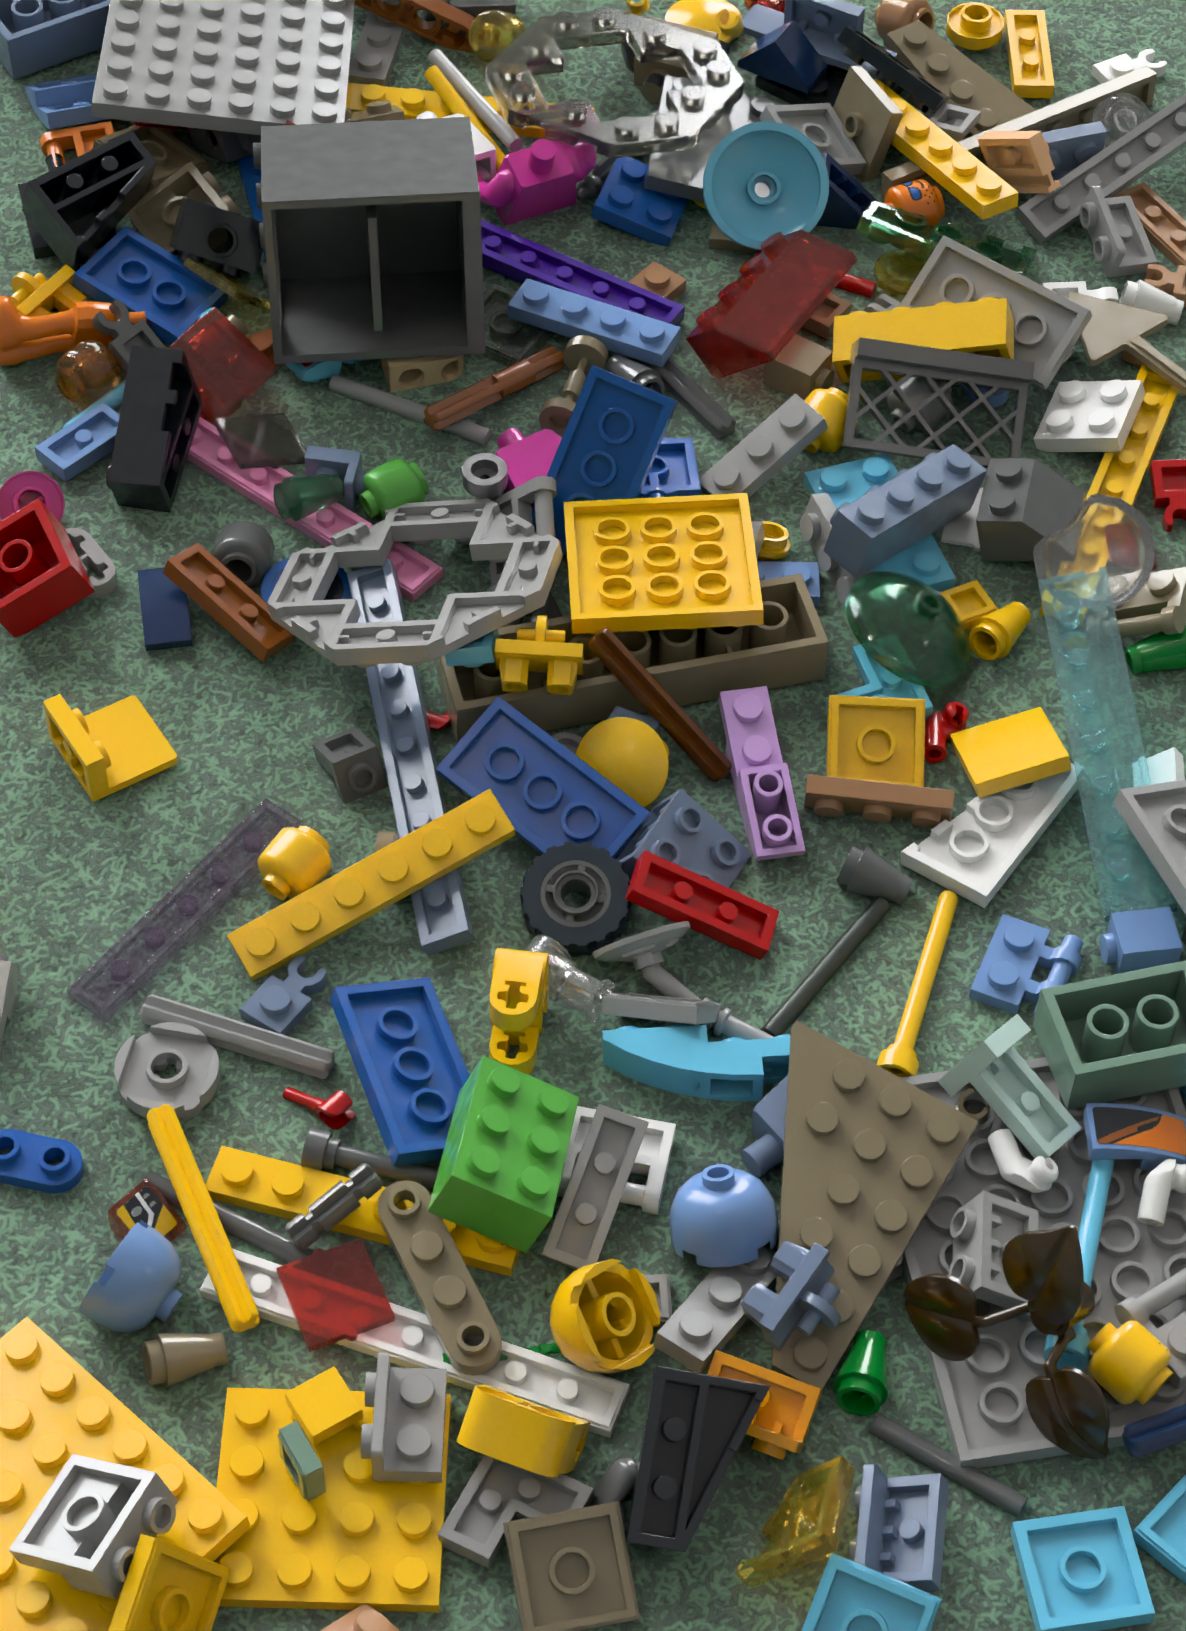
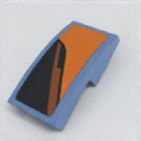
[1083,1103,1186,1170]

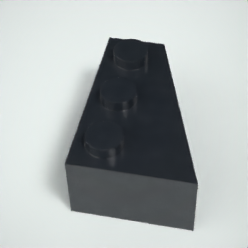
[625,1366,771,1552]

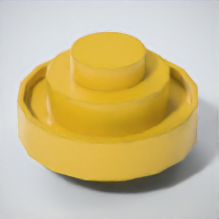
[945,2,1004,50]

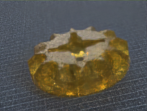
[874,249,930,297]

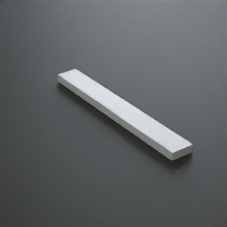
[200,1249,630,1438]

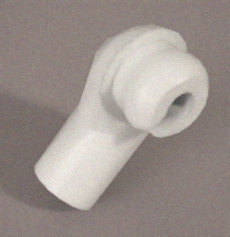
[988,1129,1059,1193]

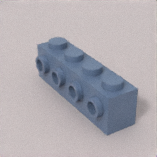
[823,444,987,578]

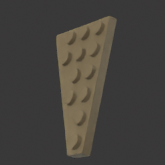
[771,1020,979,1392]

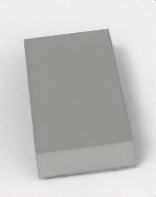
[602,992,718,1025]

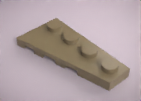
[884,20,1036,139]

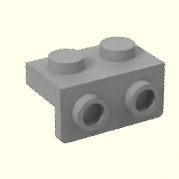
[1079,186,1157,278]

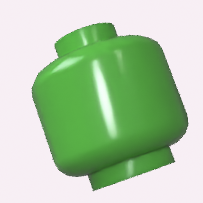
[359,458,429,521]

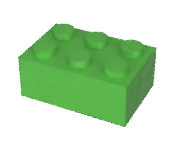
[427,1055,579,1253]

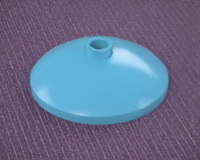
[703,121,829,250]

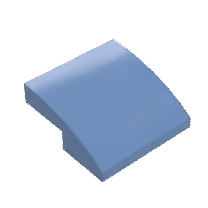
[25,73,108,129]

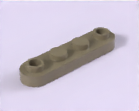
[378,1181,502,1376]

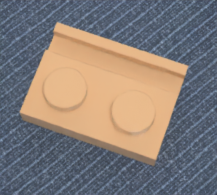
[977,131,1061,194]

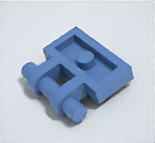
[969,914,1083,1017]

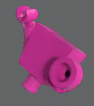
[477,117,599,226]

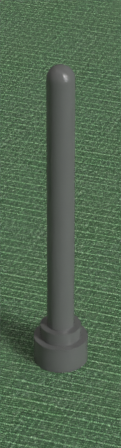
[301,1127,439,1189]

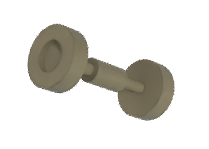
[539,335,608,436]

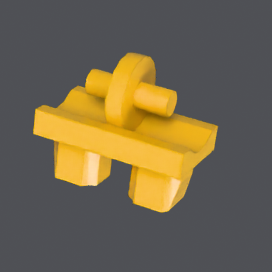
[10,264,87,316]
[495,615,584,696]

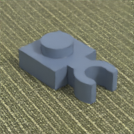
[240,955,327,1036]

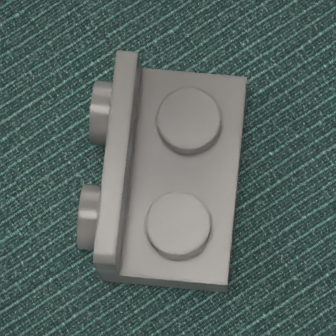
[949,1190,1039,1315]
[361,1353,447,1483]

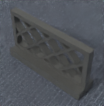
[842,337,1035,468]

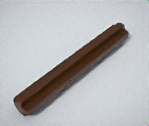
[588,628,732,782]

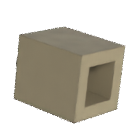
[763,331,834,400]

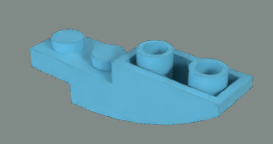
[602,1023,790,1102]

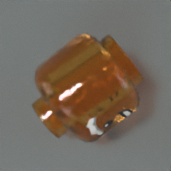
[55,339,121,405]

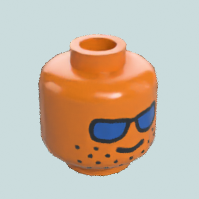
[880,179,945,239]

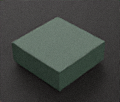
[278,1421,326,1502]

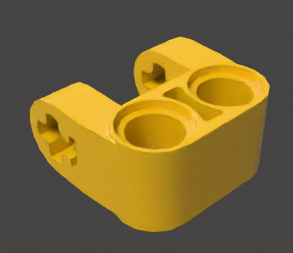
[489,948,549,1074]
[456,1384,590,1478]

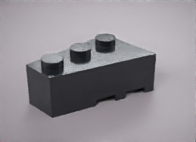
[22,130,156,271]
[106,345,204,513]

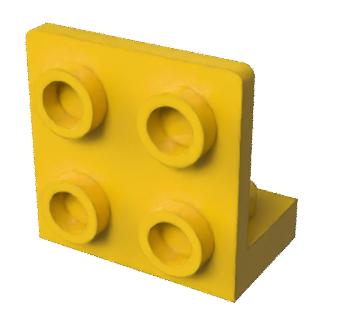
[43,694,178,802]

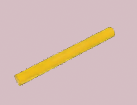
[424,65,505,172]

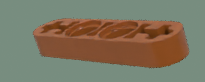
[355,0,482,52]

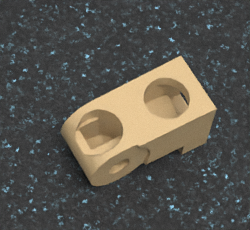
[380,354,464,393]

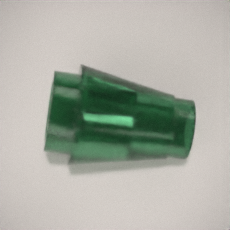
[273,474,344,521]

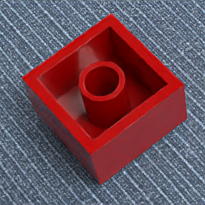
[0,498,95,637]

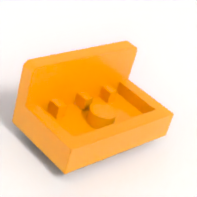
[707,1350,823,1460]

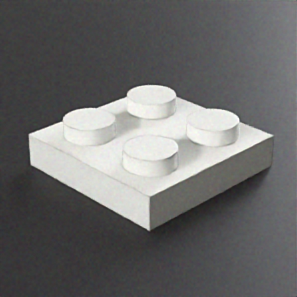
[1034,379,1146,452]

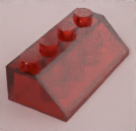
[686,229,858,378]

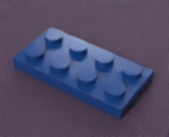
[532,365,678,555]
[436,696,650,859]
[330,977,470,1167]

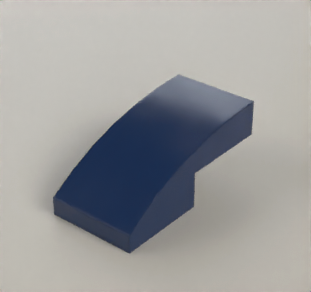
[137,568,193,651]

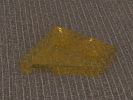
[735,1455,855,1588]

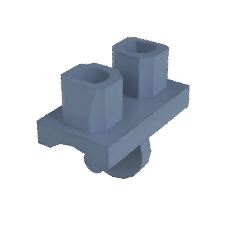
[741,1241,841,1351]

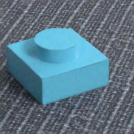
[445,629,499,668]

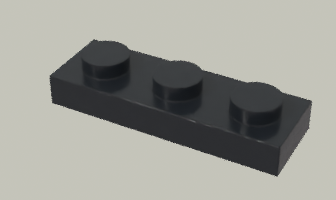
[837,26,950,113]

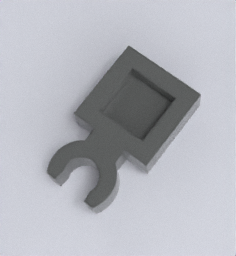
[92,299,166,373]

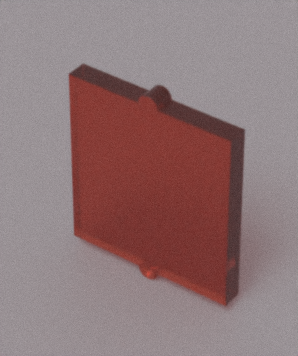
[276,1238,395,1352]

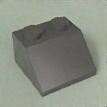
[976,458,1085,562]

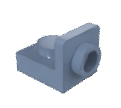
[305,445,369,512]

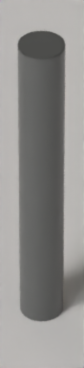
[869,1413,1029,1518]

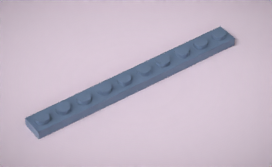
[347,558,475,956]

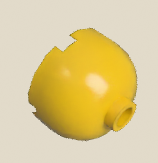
[550,1258,661,1374]

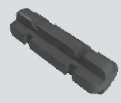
[285,1163,383,1249]

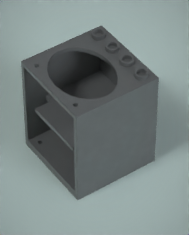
[253,117,485,364]

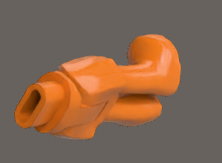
[0,296,146,367]

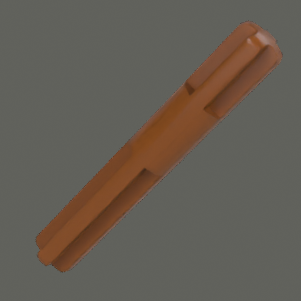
[423,346,564,431]

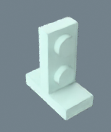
[938,1014,1082,1159]

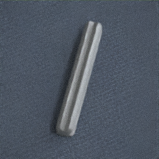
[140,994,335,1079]

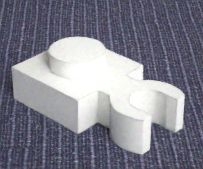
[1092,49,1167,84]

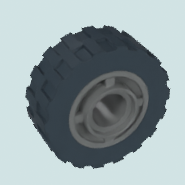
[520,841,631,957]

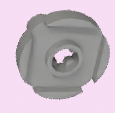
[114,1022,221,1119]

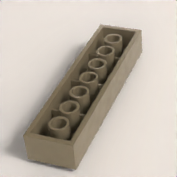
[436,573,829,743]

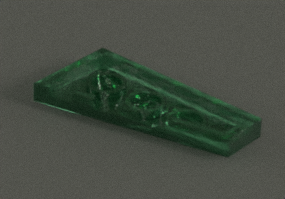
[856,200,1037,276]

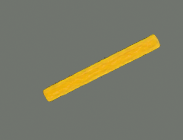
[146,1104,260,1333]

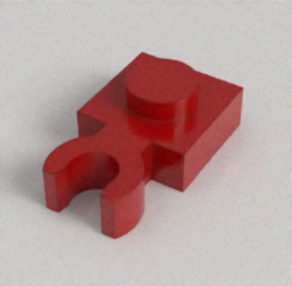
[1149,459,1186,532]

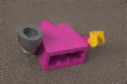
[462,428,562,510]

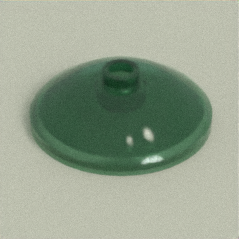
[845,571,971,687]

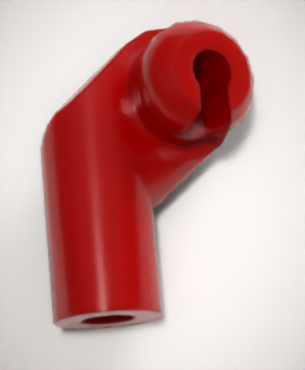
[924,702,969,764]

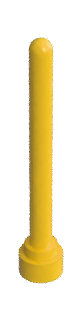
[876,890,958,1078]

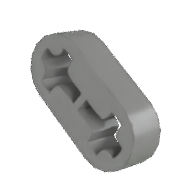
[65,528,117,598]

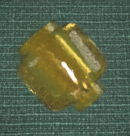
[468,10,527,63]

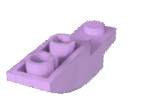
[718,686,806,861]

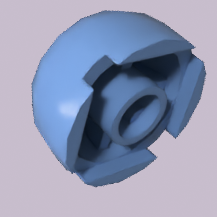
[669,1164,779,1267]
[78,1220,183,1333]

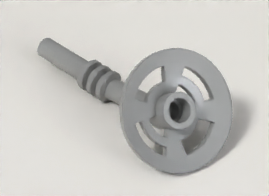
[592,921,774,1040]

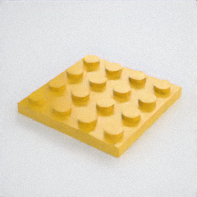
[564,493,764,634]
[213,1387,451,1613]

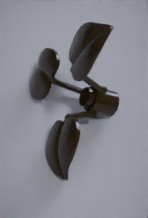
[903,1225,1110,1459]

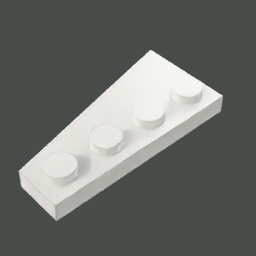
[900,762,1085,908]

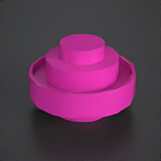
[0,470,65,521]

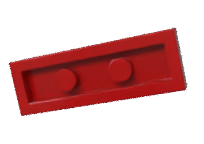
[625,850,779,960]

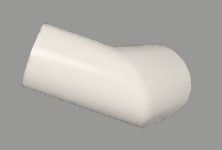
[1137,1159,1186,1226]

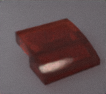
[169,307,276,426]

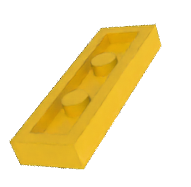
[1004,10,1055,98]

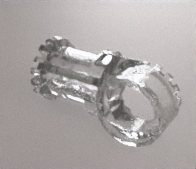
[524,935,616,1022]

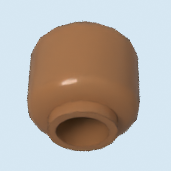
[874,0,934,40]

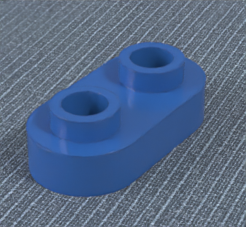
[0,1129,84,1194]

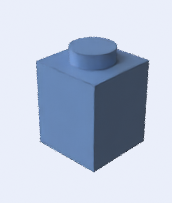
[1099,907,1183,974]

